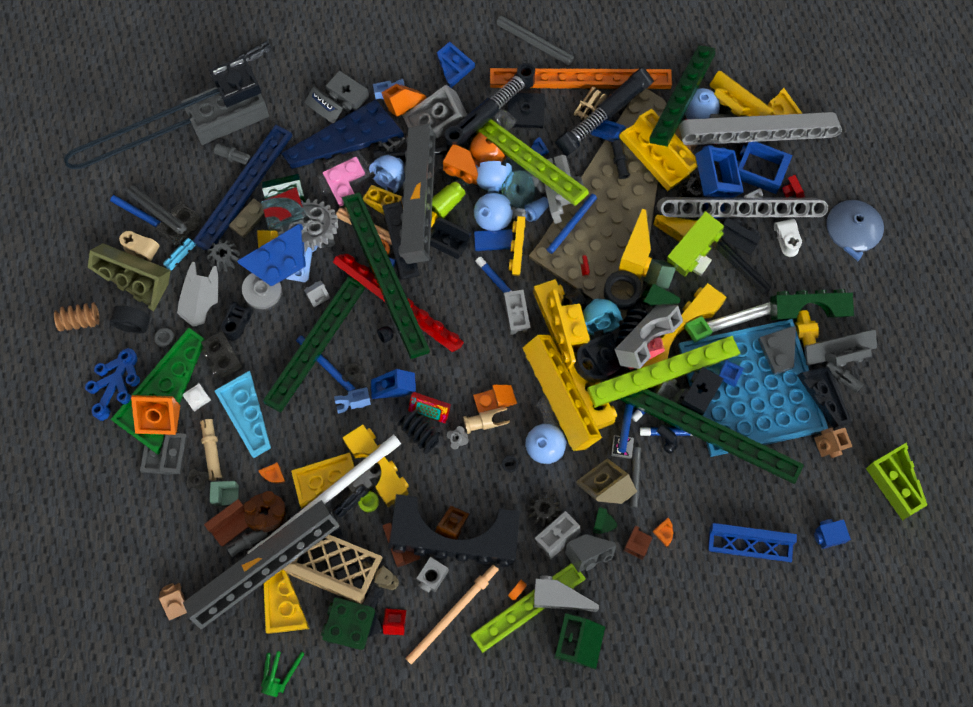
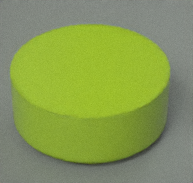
[358,491,379,512]

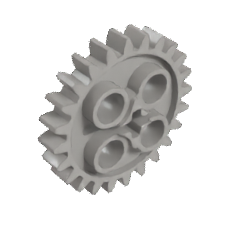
[275,199,338,252]

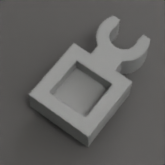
[347,464,381,492]

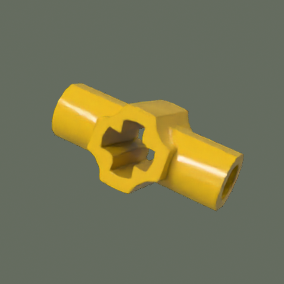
[794,310,819,350]

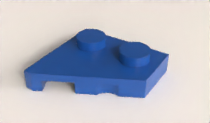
[437,42,475,88]

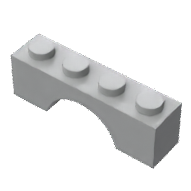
[615,304,683,369]

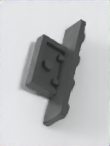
[804,329,877,366]

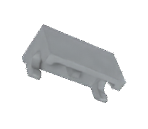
[503,290,530,335]
[535,511,581,560]

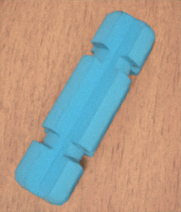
[163,238,195,270]

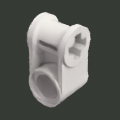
[774,219,802,257]

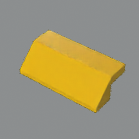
[618,108,698,191]

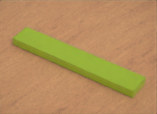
[471,563,586,653]

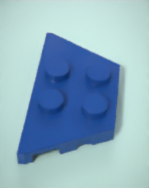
[237,224,306,286]

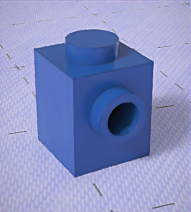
[814,519,851,549]

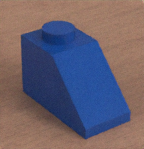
[371,369,416,399]

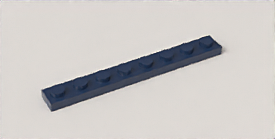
[193,125,292,251]

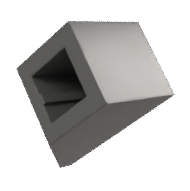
[565,534,617,573]

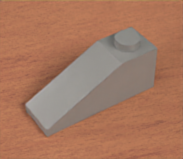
[533,576,599,612]

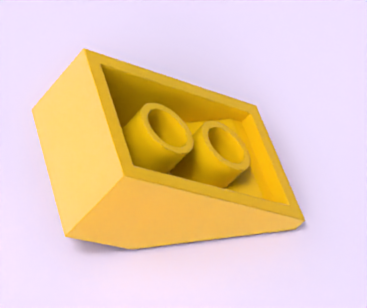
[618,209,652,280]

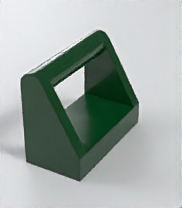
[639,284,680,305]

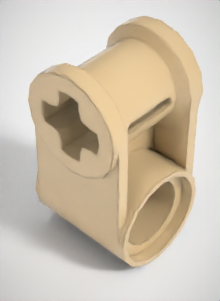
[119,231,160,262]

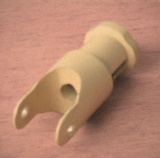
[463,407,510,434]

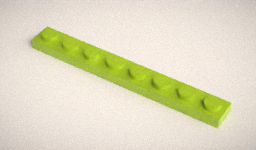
[476,119,589,206]
[587,336,741,408]

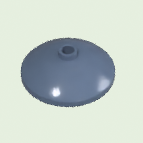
[826,200,884,252]

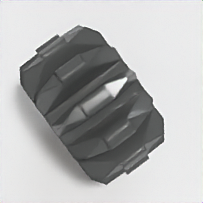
[207,239,240,273]

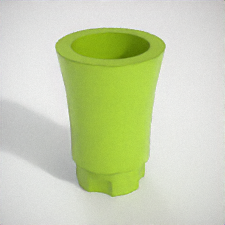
[432,182,465,219]

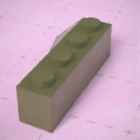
[88,243,171,311]

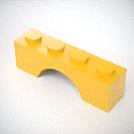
[343,425,409,507]

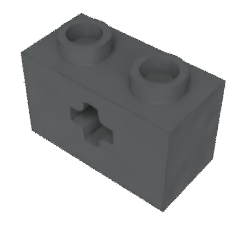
[326,71,369,112]

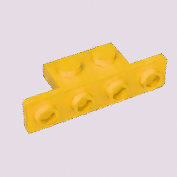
[710,71,773,117]
[547,289,590,369]

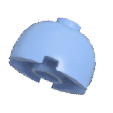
[685,88,720,119]
[369,155,405,193]
[475,161,512,194]
[474,193,513,231]
[525,424,567,464]

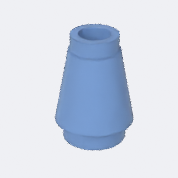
[524,197,549,222]

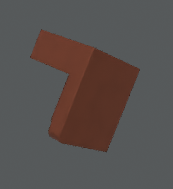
[623,526,652,560]

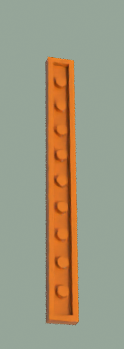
[490,68,672,89]

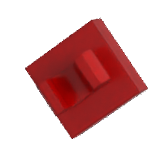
[782,175,805,198]

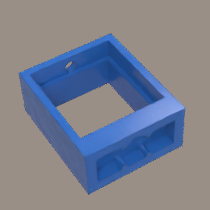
[737,141,793,194]
[695,145,744,198]

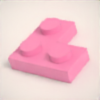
[323,157,365,207]

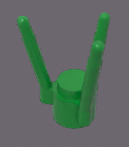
[261,651,304,697]

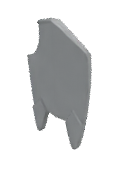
[177,262,218,327]

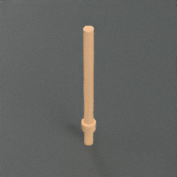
[405,565,498,664]

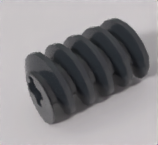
[616,307,649,345]
[397,409,441,454]

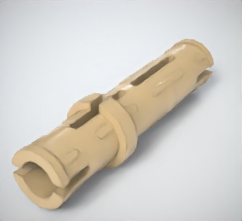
[200,419,222,481]

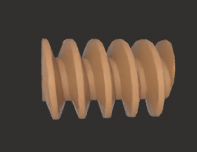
[54,302,100,332]

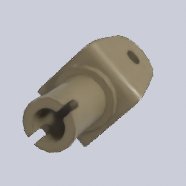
[359,561,399,590]

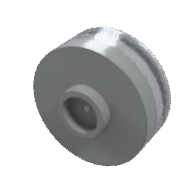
[242,273,282,311]

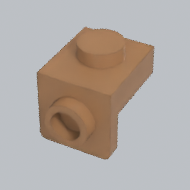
[159,583,187,620]

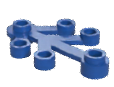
[85,348,140,421]

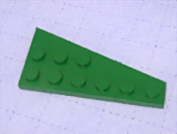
[111,328,205,455]

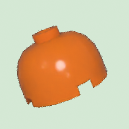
[469,132,506,167]

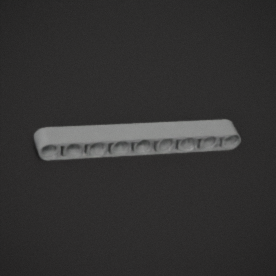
[678,112,842,145]
[657,197,828,217]

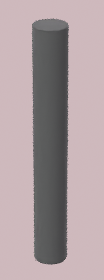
[630,447,641,508]

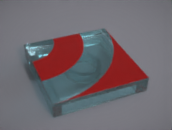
[261,187,306,231]

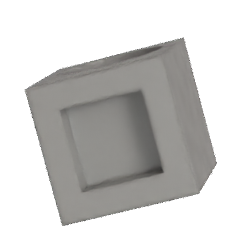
[417,557,449,593]

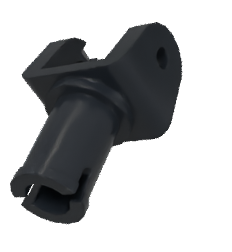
[561,288,588,313]

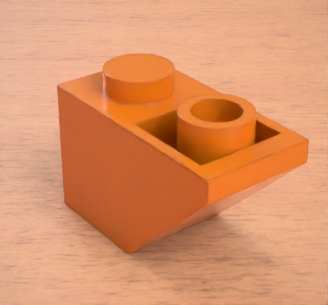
[381,84,427,116]
[443,144,478,185]

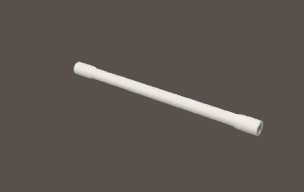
[247,434,401,554]

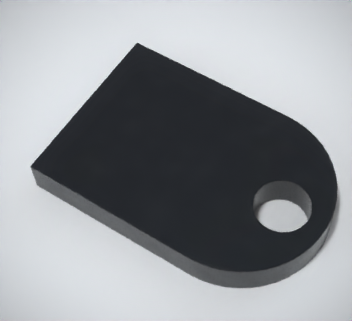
[574,332,626,383]

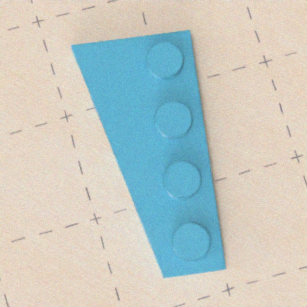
[215,371,271,458]

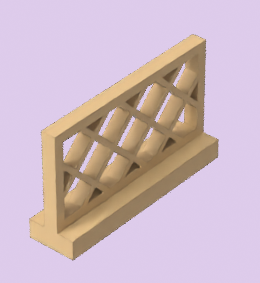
[283,535,383,604]

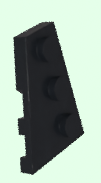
[797,367,852,428]

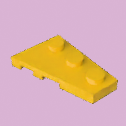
[509,216,526,276]

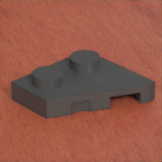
[758,326,796,375]

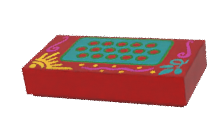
[408,392,451,424]

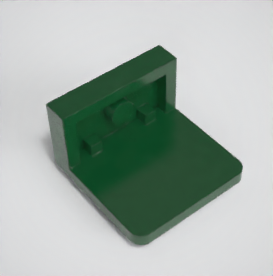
[321,597,375,650]

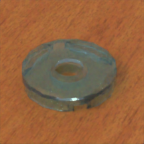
[502,170,535,208]

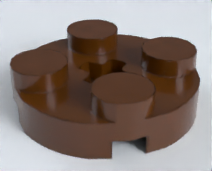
[244,491,286,532]

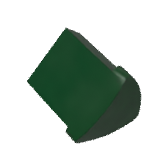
[593,507,617,534]

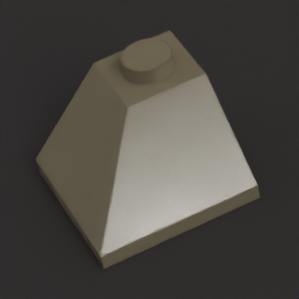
[576,458,637,504]

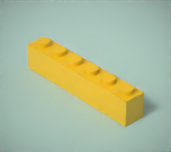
[523,335,602,451]

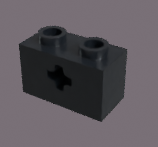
[680,367,724,416]

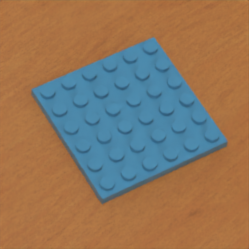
[678,319,828,457]

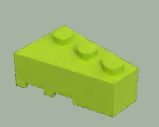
[667,211,724,277]
[866,443,927,521]

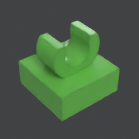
[684,316,713,343]

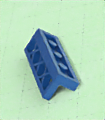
[708,523,797,562]

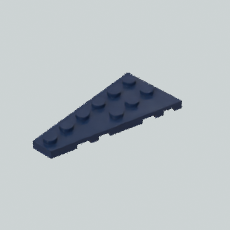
[281,99,404,169]

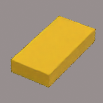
[257,230,278,248]

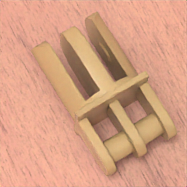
[574,86,608,121]

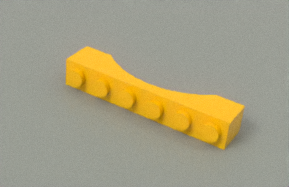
[637,283,726,388]

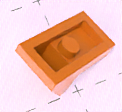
[473,385,517,413]

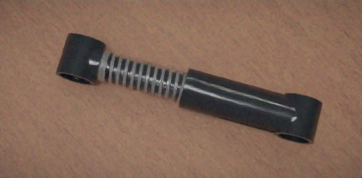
[445,63,535,150]
[555,67,654,156]

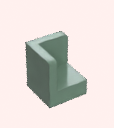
[644,259,676,289]
[210,481,239,506]

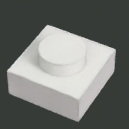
[182,384,211,411]

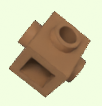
[814,427,852,458]

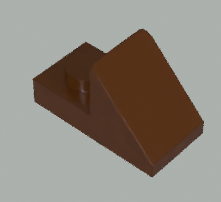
[435,506,469,540]

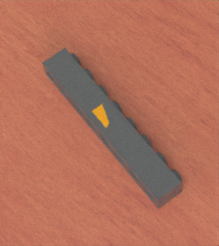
[398,123,436,264]
[183,500,340,629]

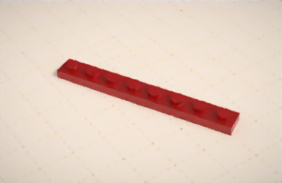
[333,253,464,352]

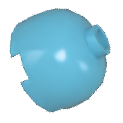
[583,299,623,335]

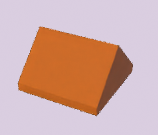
[131,395,180,435]

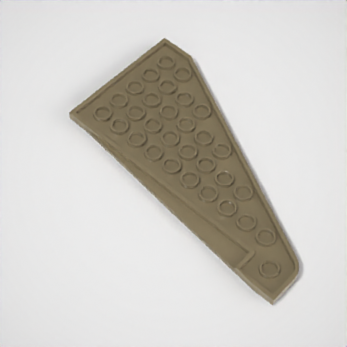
[529,88,667,321]

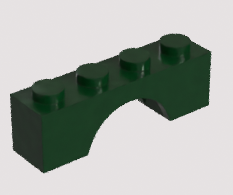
[770,289,854,320]

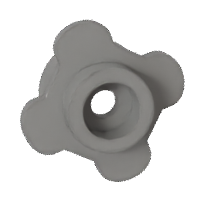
[447,426,468,449]

